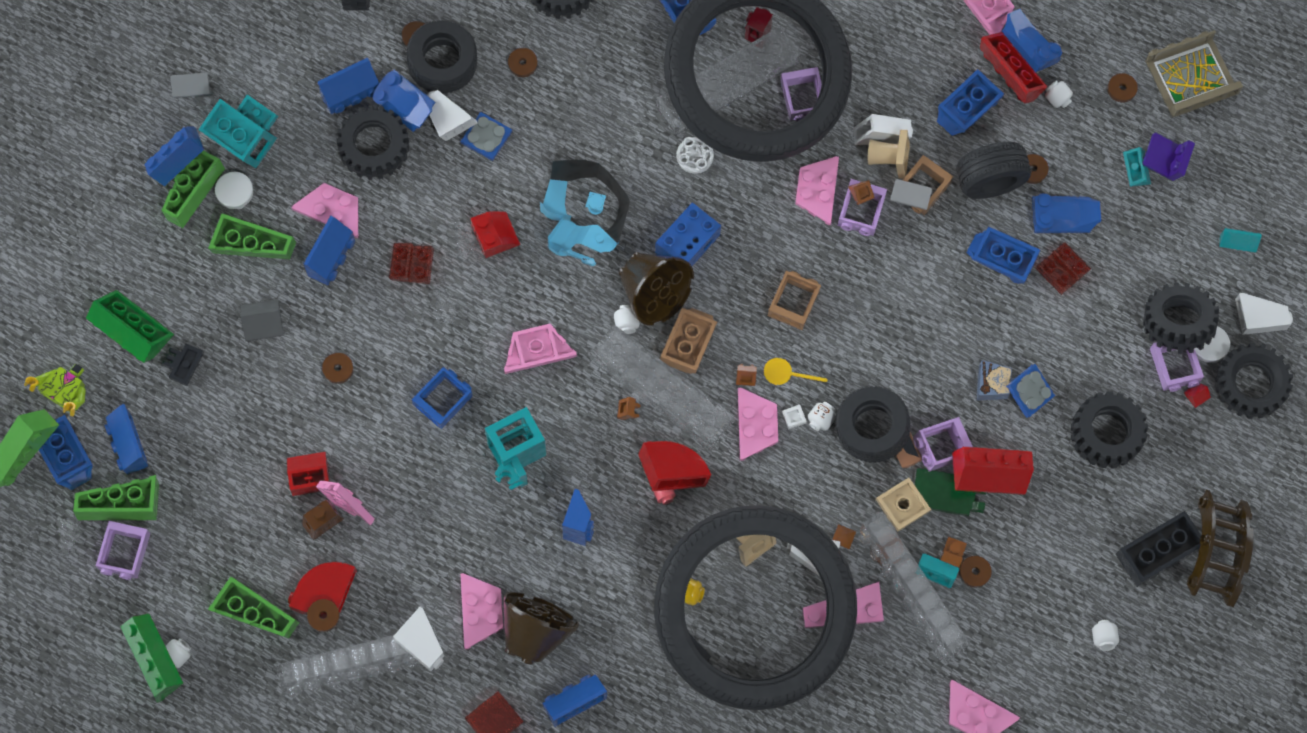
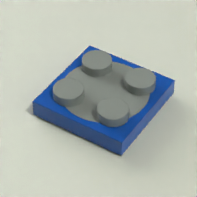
[461,112,512,161]
[1007,364,1055,418]

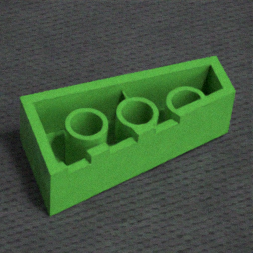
[162,150,225,229]
[208,214,296,260]
[0,409,59,487]
[73,475,159,520]
[208,576,300,639]

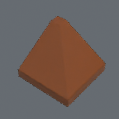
[848,180,875,205]

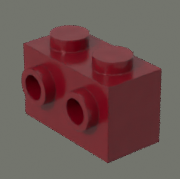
[744,7,773,47]

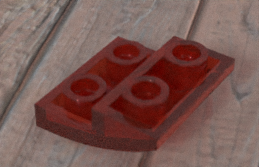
[1035,242,1091,295]
[389,243,434,284]
[465,691,524,733]

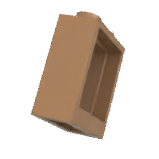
[903,155,953,215]
[767,271,821,330]

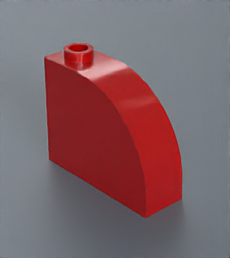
[638,441,711,491]
[288,562,357,619]

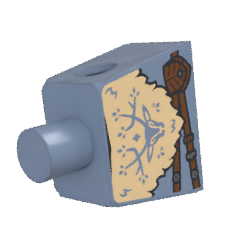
[976,361,1014,401]

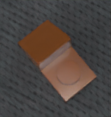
[940,537,967,568]

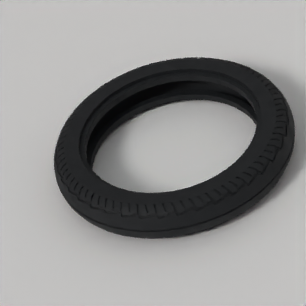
[664,0,852,162]
[654,505,857,710]

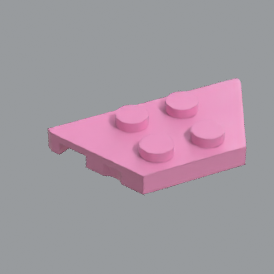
[963,0,1015,35]
[795,156,839,225]
[292,183,359,238]
[504,324,577,374]
[738,388,778,461]
[316,481,374,525]
[460,573,503,650]
[949,680,1020,733]

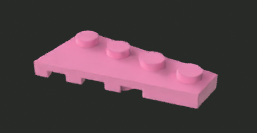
[803,582,884,628]

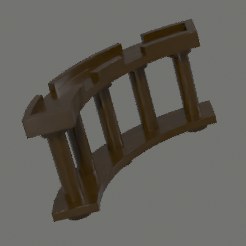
[1187,489,1254,607]

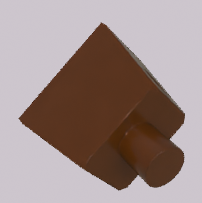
[302,500,344,540]

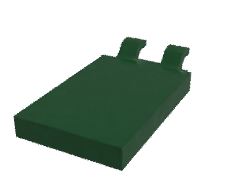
[914,468,986,517]

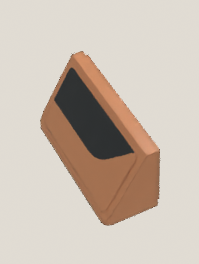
[896,432,922,468]

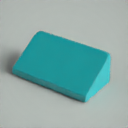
[1123,147,1151,187]
[1219,228,1262,253]
[915,554,959,588]

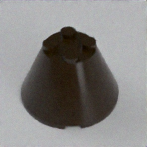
[619,252,694,326]
[503,592,579,665]

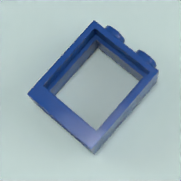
[412,367,473,429]

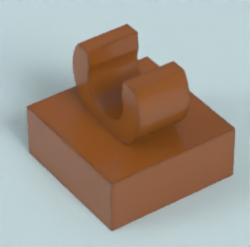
[736,364,757,386]
[617,397,641,420]

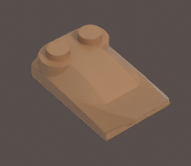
[660,308,717,374]

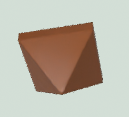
[832,524,856,549]

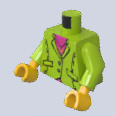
[24,364,86,416]

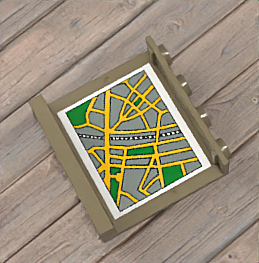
[1145,30,1243,118]

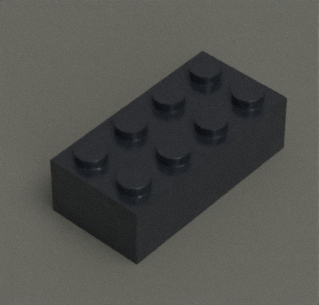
[1116,511,1201,587]

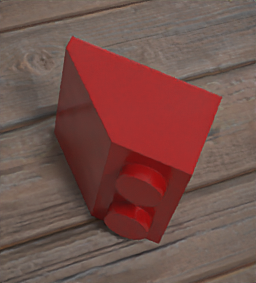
[470,211,520,258]

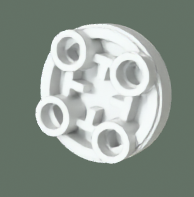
[676,137,714,174]
[215,172,253,209]
[1194,326,1230,363]

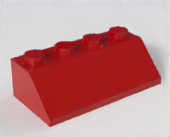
[980,32,1047,104]
[952,446,1034,495]

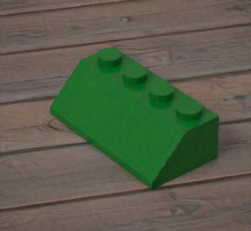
[86,290,174,363]
[120,614,183,703]

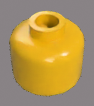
[685,579,705,606]

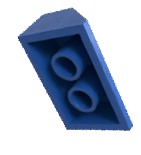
[317,57,379,114]
[144,126,204,186]
[304,215,355,285]
[105,404,149,475]
[562,489,594,546]
[543,674,607,727]

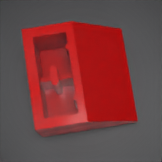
[287,451,330,496]

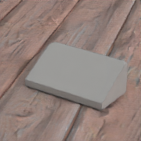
[170,73,210,98]
[890,179,932,210]

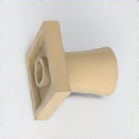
[868,130,910,179]
[876,478,931,532]
[737,535,776,567]

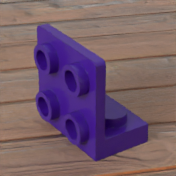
[1142,132,1195,181]

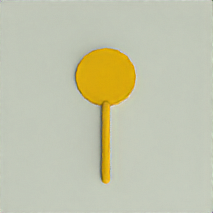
[764,358,828,385]

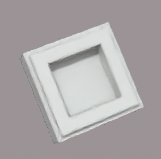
[782,405,807,429]

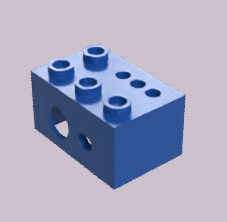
[655,202,721,266]

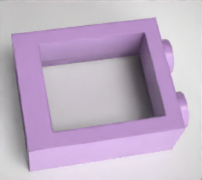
[780,67,822,122]
[837,179,887,236]
[1150,342,1204,392]
[913,417,973,472]
[96,521,150,580]

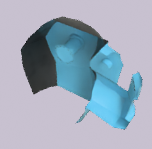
[540,159,630,266]

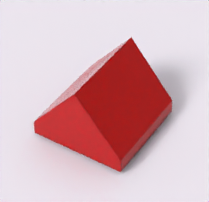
[1184,382,1211,408]

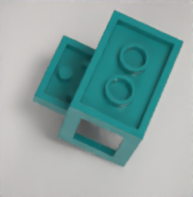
[198,95,278,168]
[485,407,546,490]

